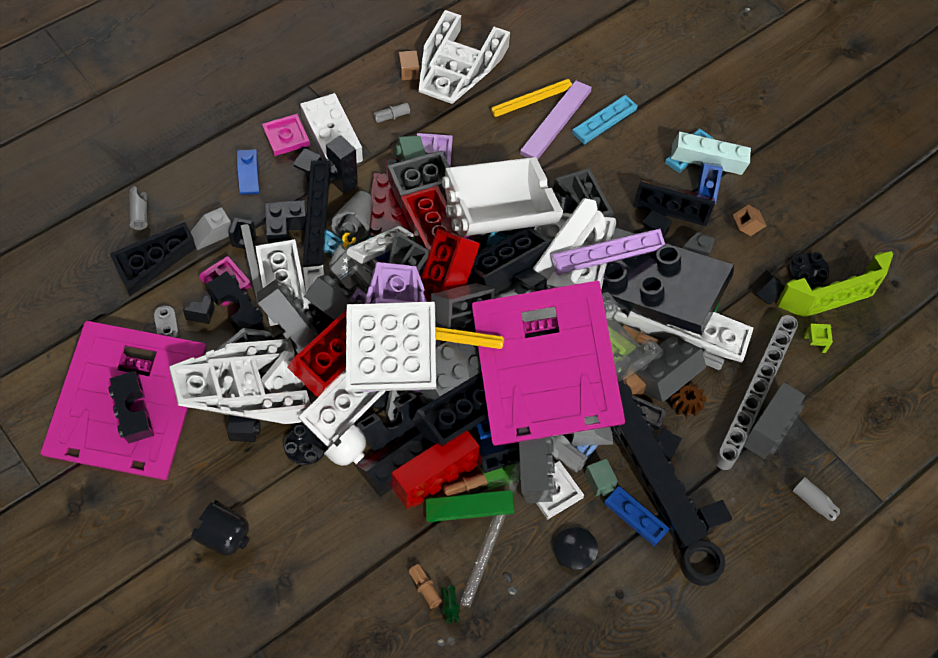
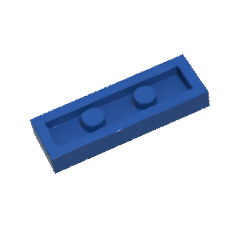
[604,486,670,547]

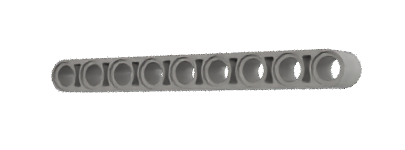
[715,315,798,470]

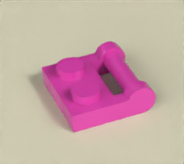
[199,256,252,306]

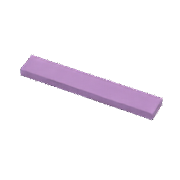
[520,80,592,160]
[551,229,665,275]

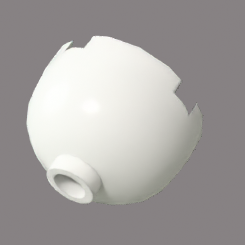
[324,423,366,466]

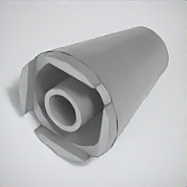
[331,191,372,243]

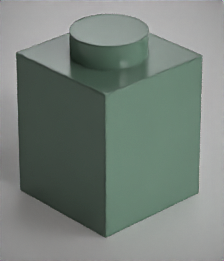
[585,459,618,497]

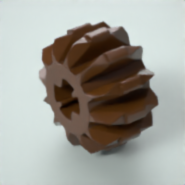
[670,382,706,417]

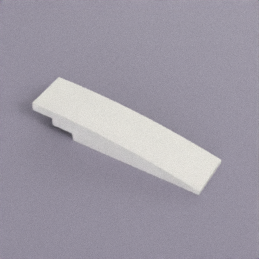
[603,302,753,362]
[298,371,385,448]

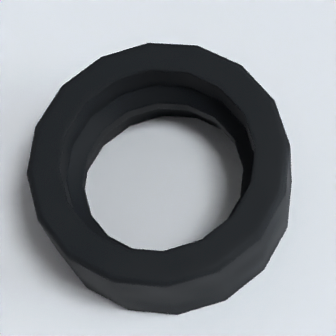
[680,540,726,586]

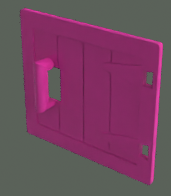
[472,281,625,446]
[41,321,207,480]

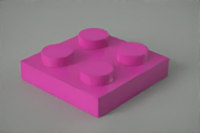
[262,114,310,156]

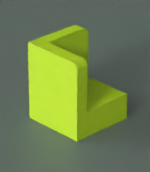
[804,324,833,353]

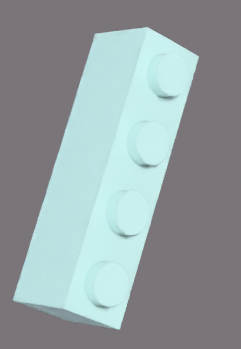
[671,131,751,175]

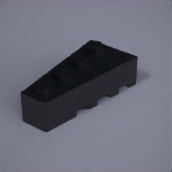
[110,222,196,296]

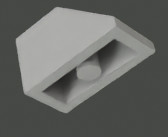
[191,207,231,250]
[569,416,613,446]

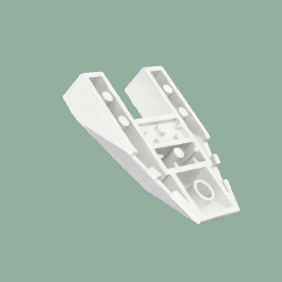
[419,10,510,104]
[169,339,311,424]

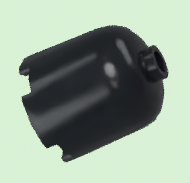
[191,500,250,556]

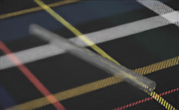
[460,462,521,608]

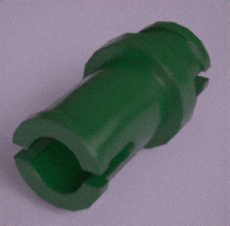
[441,585,460,624]

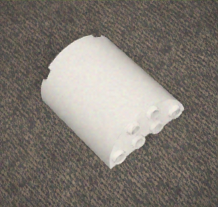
[442,157,563,236]

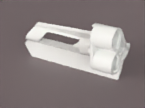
[533,198,605,289]

